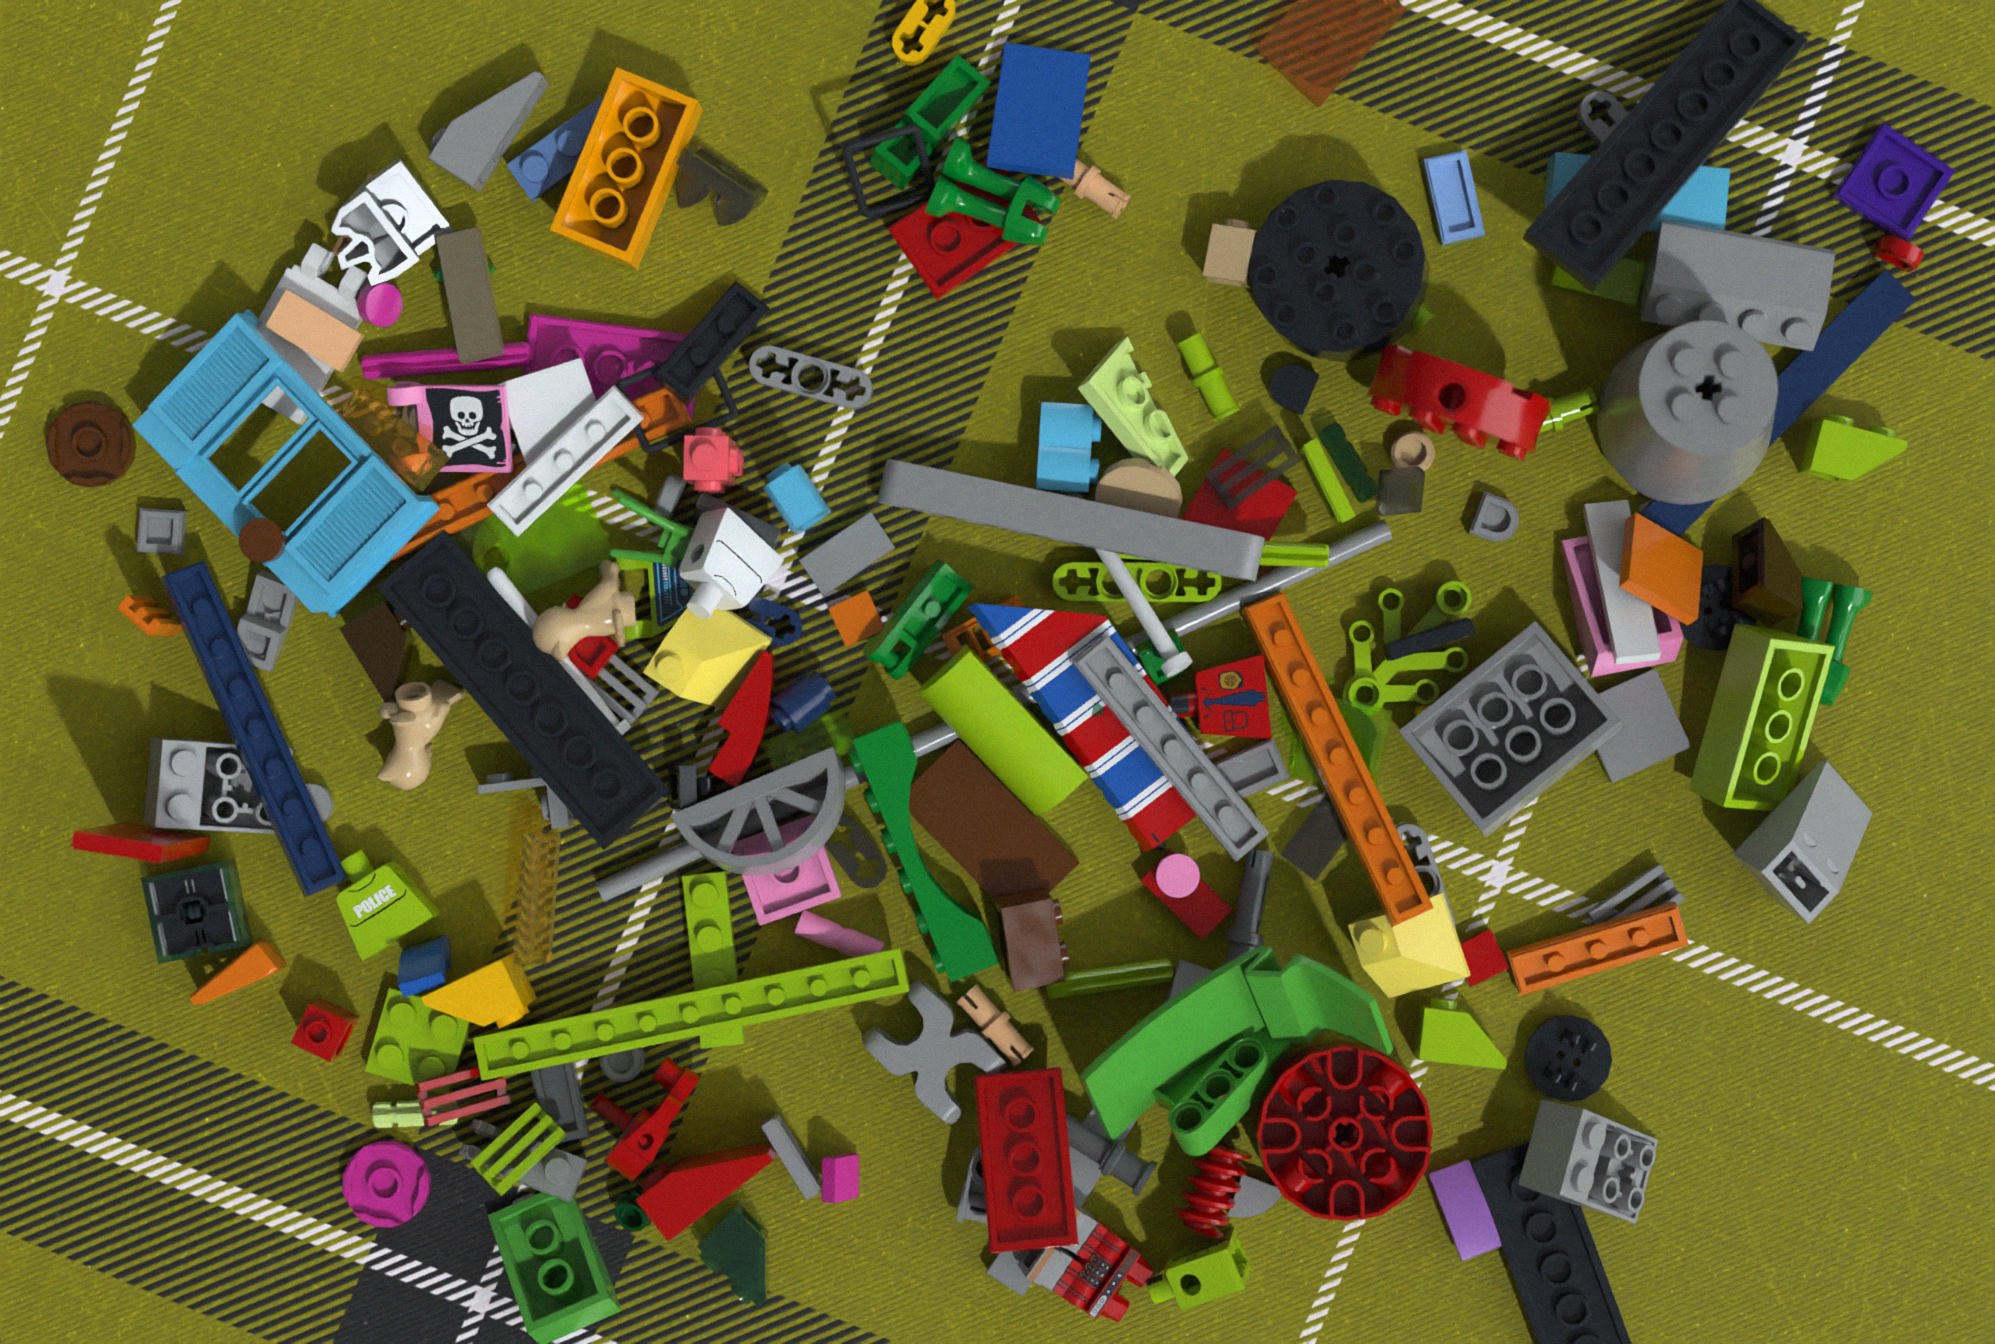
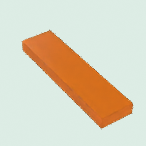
[1506,901,1689,995]

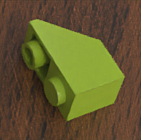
[1799,414,1908,484]

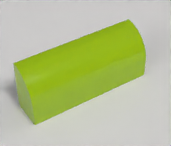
[916,644,1089,816]

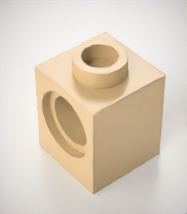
[1203,219,1258,289]

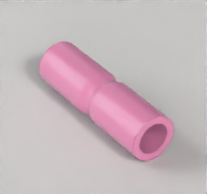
[794,910,884,957]

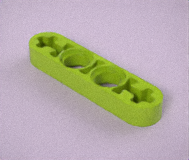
[1052,562,1222,602]

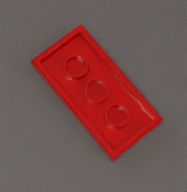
[71,822,211,863]
[974,1067,1079,1254]

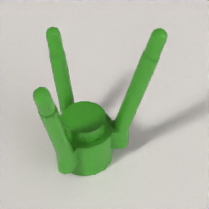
[609,488,695,569]

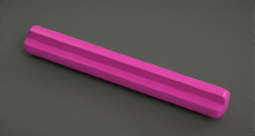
[361,342,532,379]

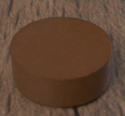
[239,518,287,563]

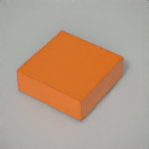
[828,590,884,648]

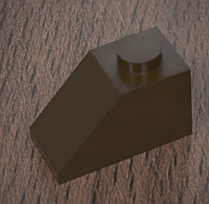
[1732,517,1803,627]
[339,601,415,703]

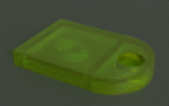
[473,478,614,594]

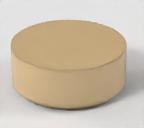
[1390,431,1435,475]

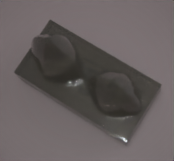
[676,142,769,226]

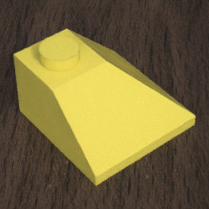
[643,608,773,710]
[1348,892,1471,998]

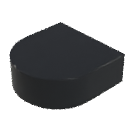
[1268,365,1319,416]

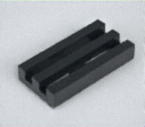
[1382,617,1475,661]

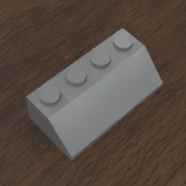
[1638,219,1835,351]

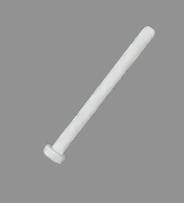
[1069,493,1193,677]
[487,567,632,735]

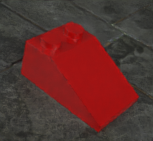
[636,1141,777,1242]

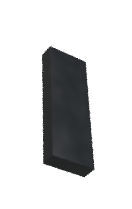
[653,281,769,406]

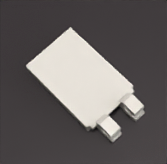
[256,243,370,425]

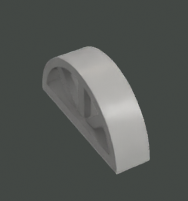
[671,747,846,876]

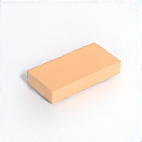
[265,289,365,372]

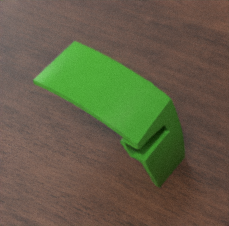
[1079,946,1394,1156]

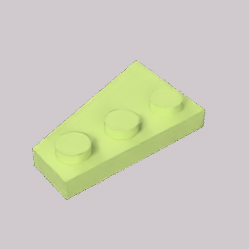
[1078,336,1189,477]

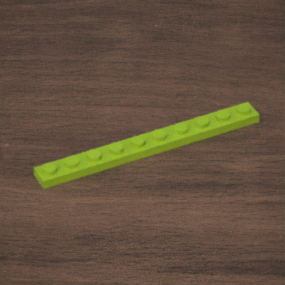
[473,947,910,1081]

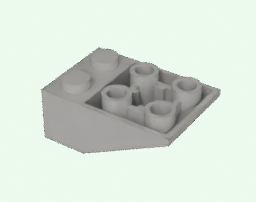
[144,737,294,834]
[1733,759,1873,924]
[1518,1099,1658,1224]

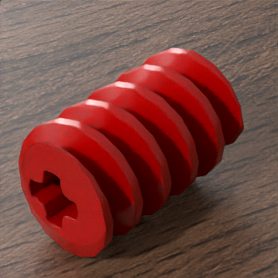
[1174,1142,1252,1239]

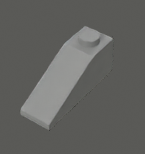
[428,71,549,193]

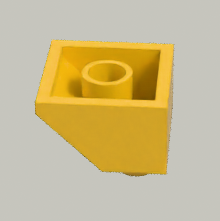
[421,952,537,1028]

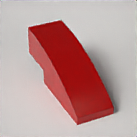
[708,650,775,788]

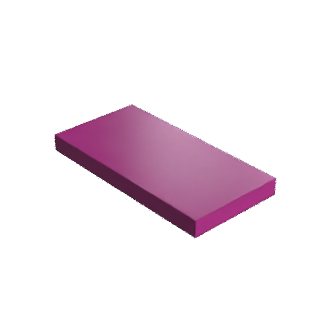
[522,314,696,422]

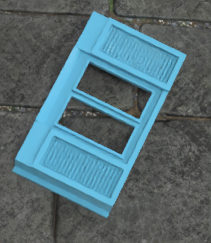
[132,309,441,618]

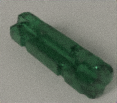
[1318,422,1379,503]

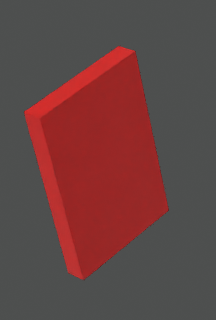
[887,159,1044,301]

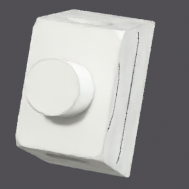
[679,507,784,619]

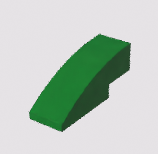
[869,55,991,191]

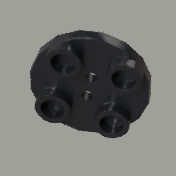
[1679,564,1757,651]
[1524,1014,1612,1102]

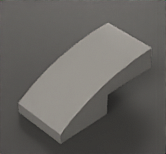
[236,570,299,672]

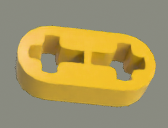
[892,0,956,66]

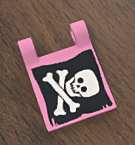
[387,381,513,474]

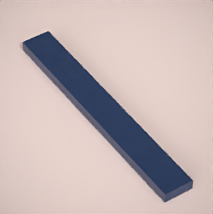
[1639,269,1917,537]
[160,560,348,898]

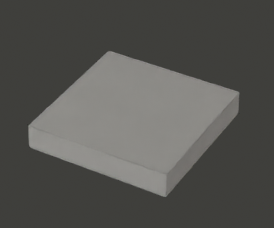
[1595,668,1691,783]

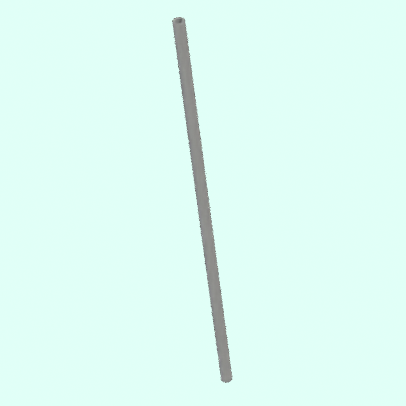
[596,519,1392,902]

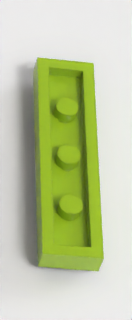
[682,870,745,1049]

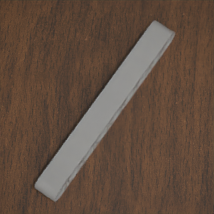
[877,459,1265,582]

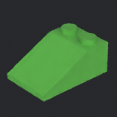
[488,1192,622,1344]

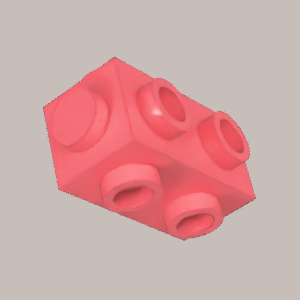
[683,427,744,494]

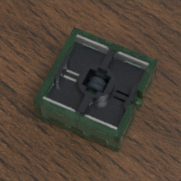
[141,859,252,964]

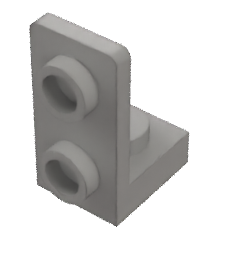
[476,769,575,829]

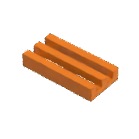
[118,595,182,637]

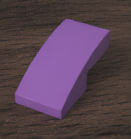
[1429,1159,1502,1262]

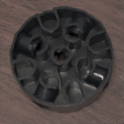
[1249,179,1430,363]

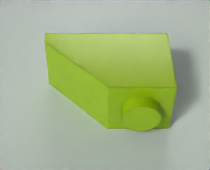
[1413,997,1507,1070]

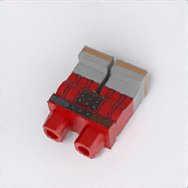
[1017,1203,1153,1322]

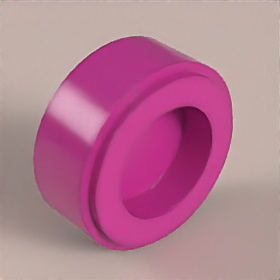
[357,282,403,327]

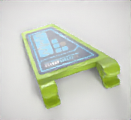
[616,550,695,640]

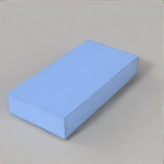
[1422,150,1485,246]

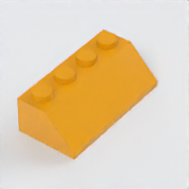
[550,67,703,270]

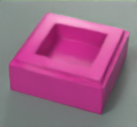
[821,1152,859,1203]

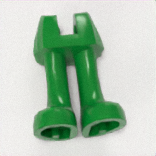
[925,136,1062,245]
[1796,576,1873,706]

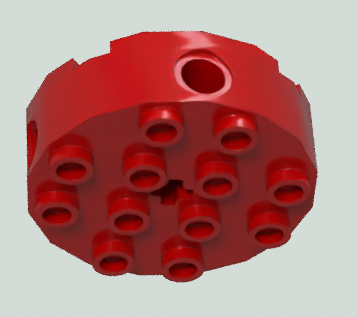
[1366,344,1553,461]
[1254,1040,1433,1221]

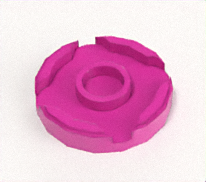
[342,1140,431,1228]

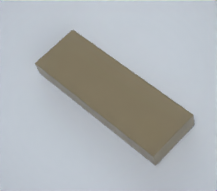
[436,227,505,364]

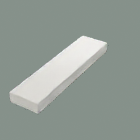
[487,385,645,537]
[1583,500,1661,664]

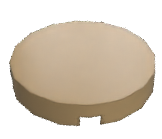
[1094,458,1183,519]

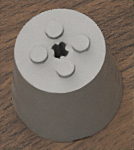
[1596,320,1778,505]

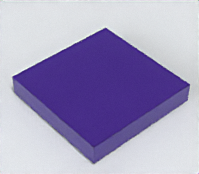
[1831,123,1955,242]

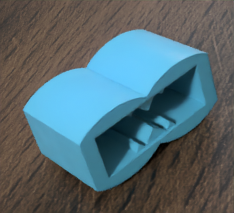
[1036,402,1102,495]
[763,462,832,535]

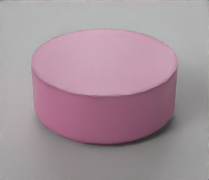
[1155,853,1200,898]

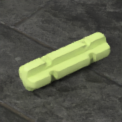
[372,1100,458,1128]

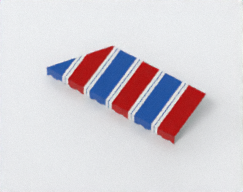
[967,603,1200,852]

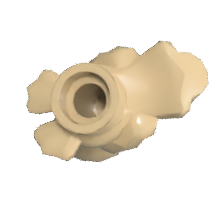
[532,560,636,662]
[376,679,467,790]

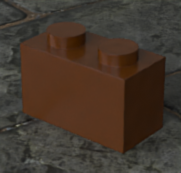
[993,887,1069,992]

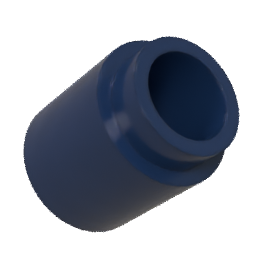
[770,671,836,734]

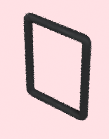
[842,124,935,218]
[616,361,738,454]

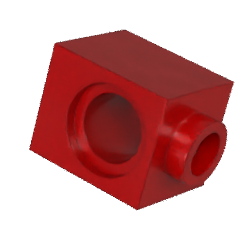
[291,998,360,1062]

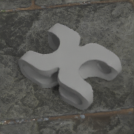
[861,979,1008,1124]

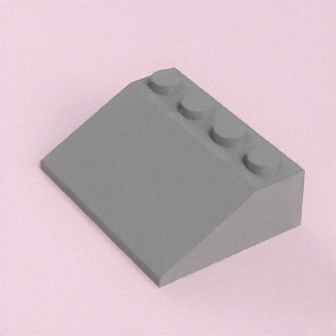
[1399,621,1622,838]

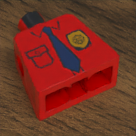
[1169,655,1272,738]

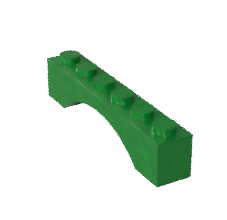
[848,716,999,983]

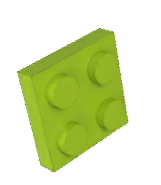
[365,986,472,1094]

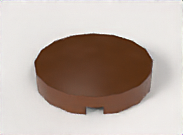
[46,401,137,488]

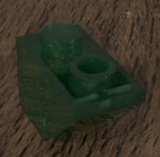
[697,1202,769,1308]

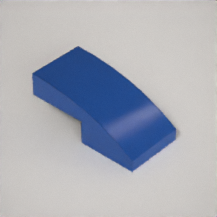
[398,935,451,997]

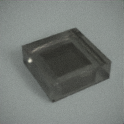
[1375,466,1426,516]

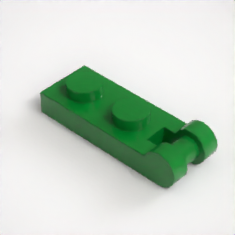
[863,559,974,680]

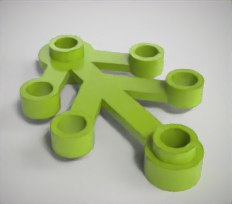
[1342,581,1472,716]

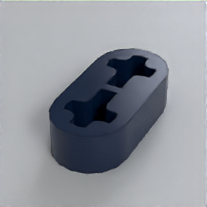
[730,596,803,646]

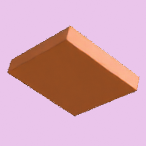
[1619,512,1703,626]

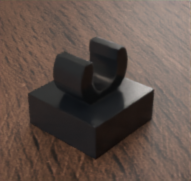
[668,764,716,810]

